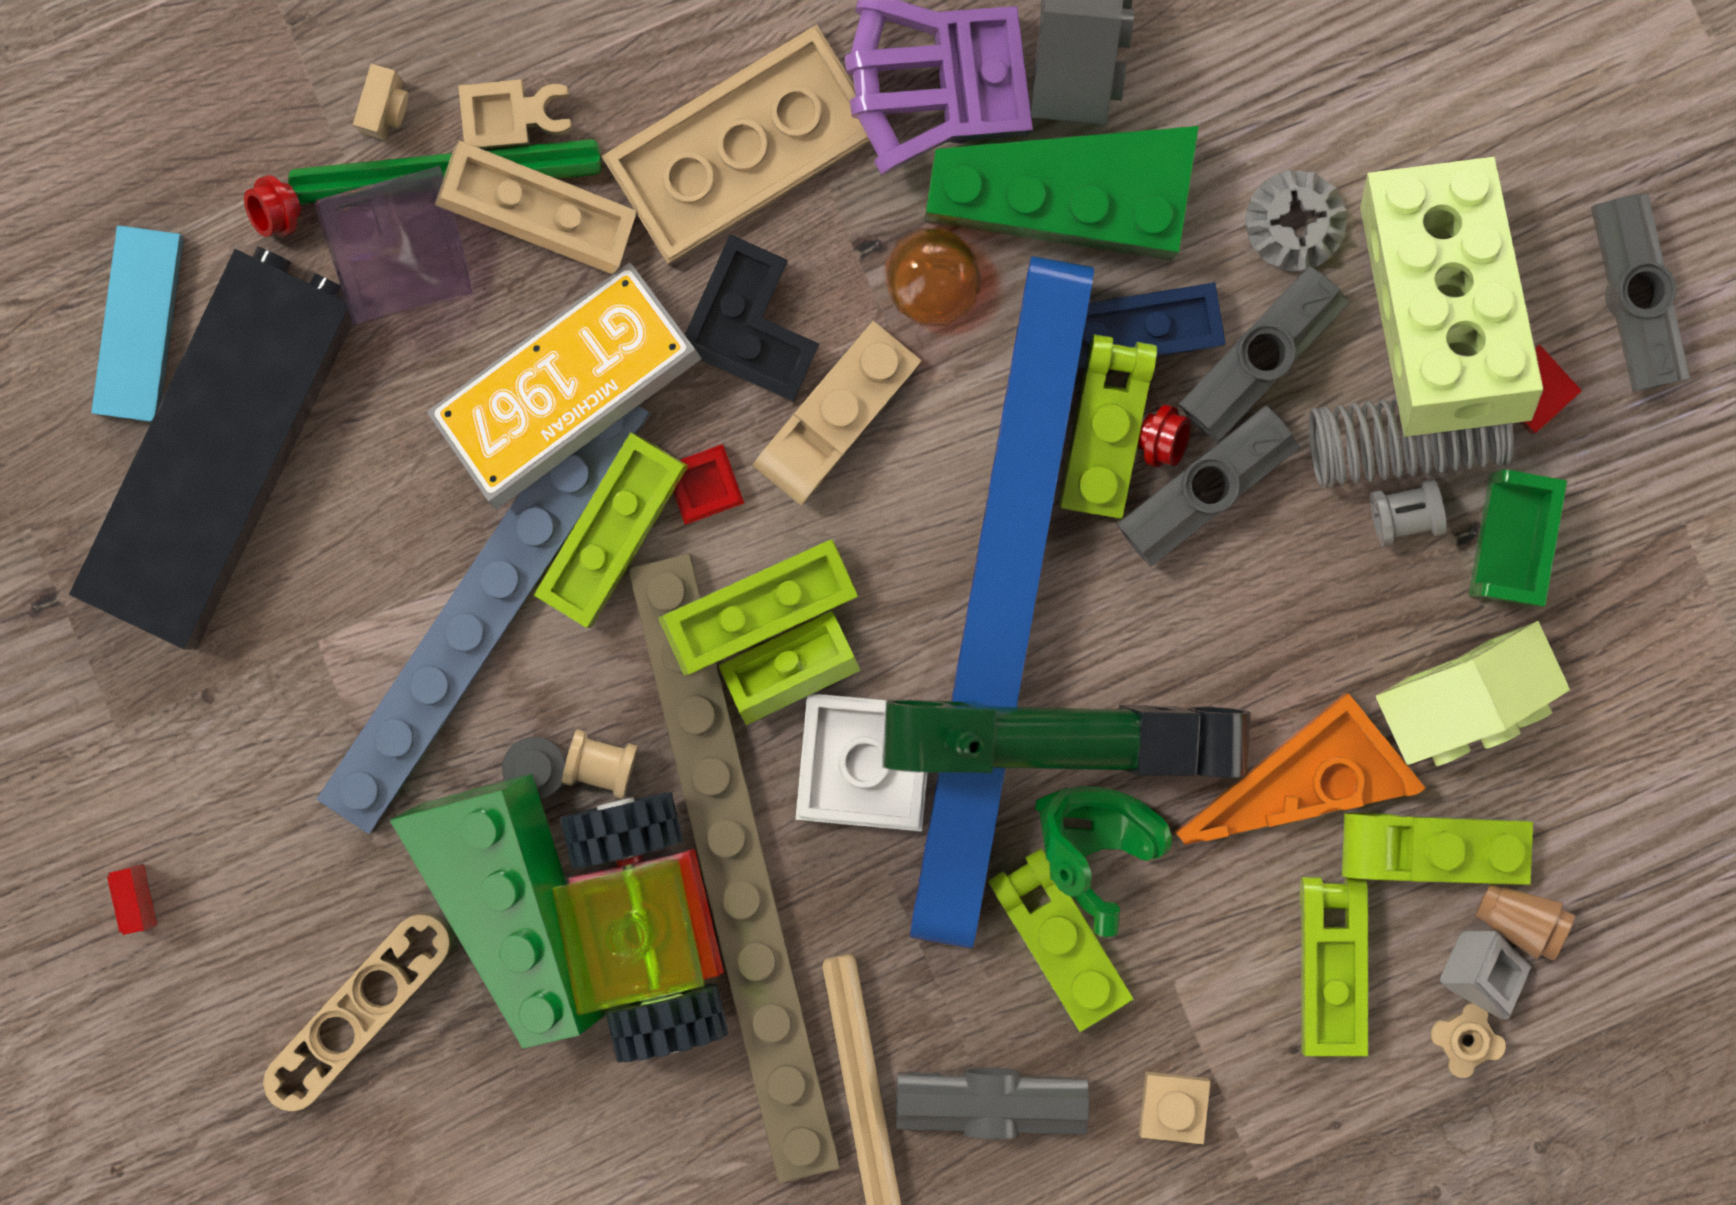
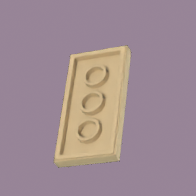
[602,24,871,266]

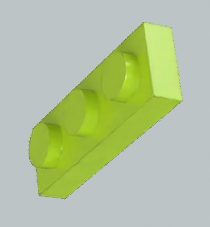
[534,432,688,628]
[658,539,858,676]

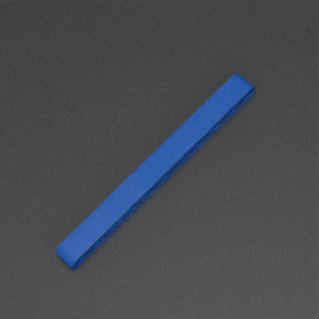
[910,256,1094,949]

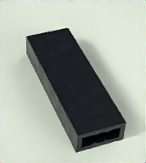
[69,246,360,650]

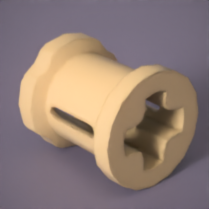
[562,729,638,800]

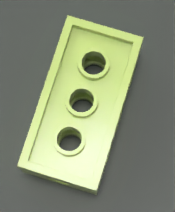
[1360,157,1543,437]

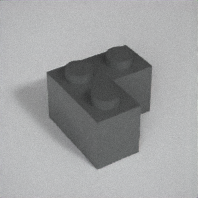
[1031,0,1134,125]

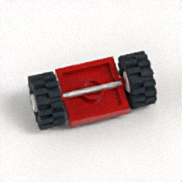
[560,791,729,1063]

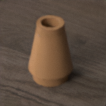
[1475,884,1575,961]

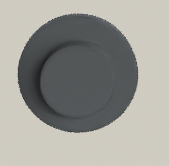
[502,737,566,799]

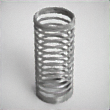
[1309,397,1514,488]

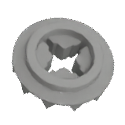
[1246,169,1348,271]

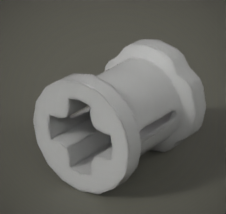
[1370,479,1447,547]

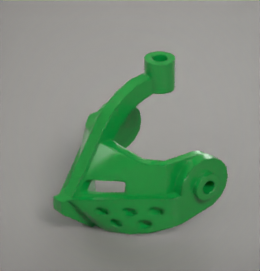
[1035,786,1172,937]

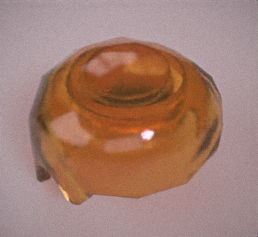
[884,227,981,326]

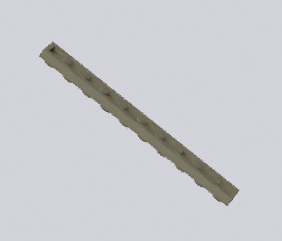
[628,553,840,1184]

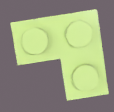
[1375,621,1570,766]

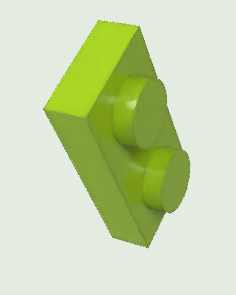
[718,611,861,725]

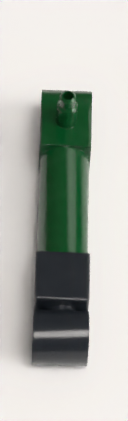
[882,699,1251,778]

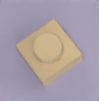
[353,64,409,141]
[1139,1071,1211,1144]

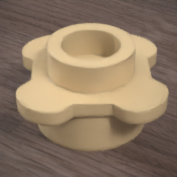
[1430,1003,1506,1078]

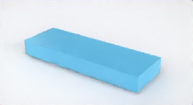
[91,225,184,422]

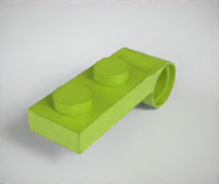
[1341,812,1533,885]

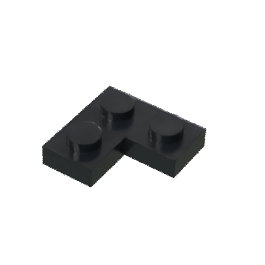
[684,234,820,403]

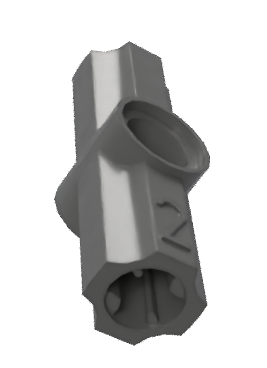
[1591,193,1690,392]
[1178,266,1350,442]
[1116,405,1300,567]
[896,1068,1089,1139]

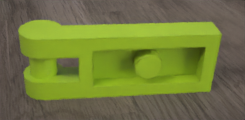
[1058,334,1157,519]
[988,848,1134,1032]
[1300,877,1368,1056]

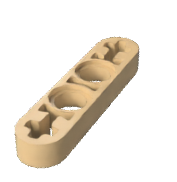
[263,912,453,1112]

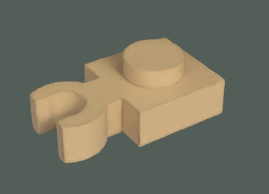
[458,79,573,150]

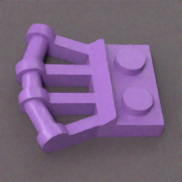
[844,0,1033,176]

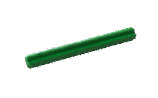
[288,139,602,205]

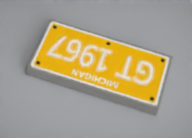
[427,262,702,510]

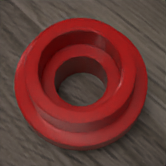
[244,175,301,238]
[1138,404,1191,468]

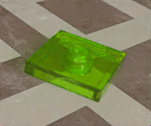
[552,859,705,1015]

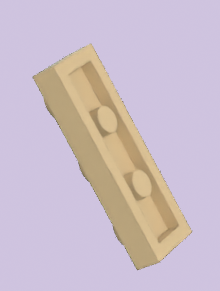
[435,140,637,275]

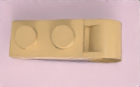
[752,321,922,506]

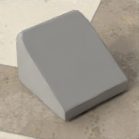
[1440,931,1531,1020]

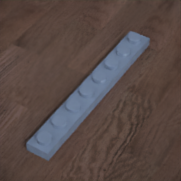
[316,405,650,834]

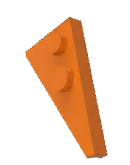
[1174,693,1425,845]

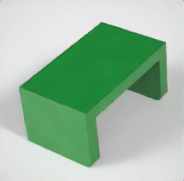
[1468,469,1568,607]

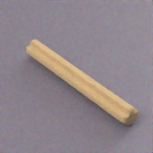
[822,954,901,1205]

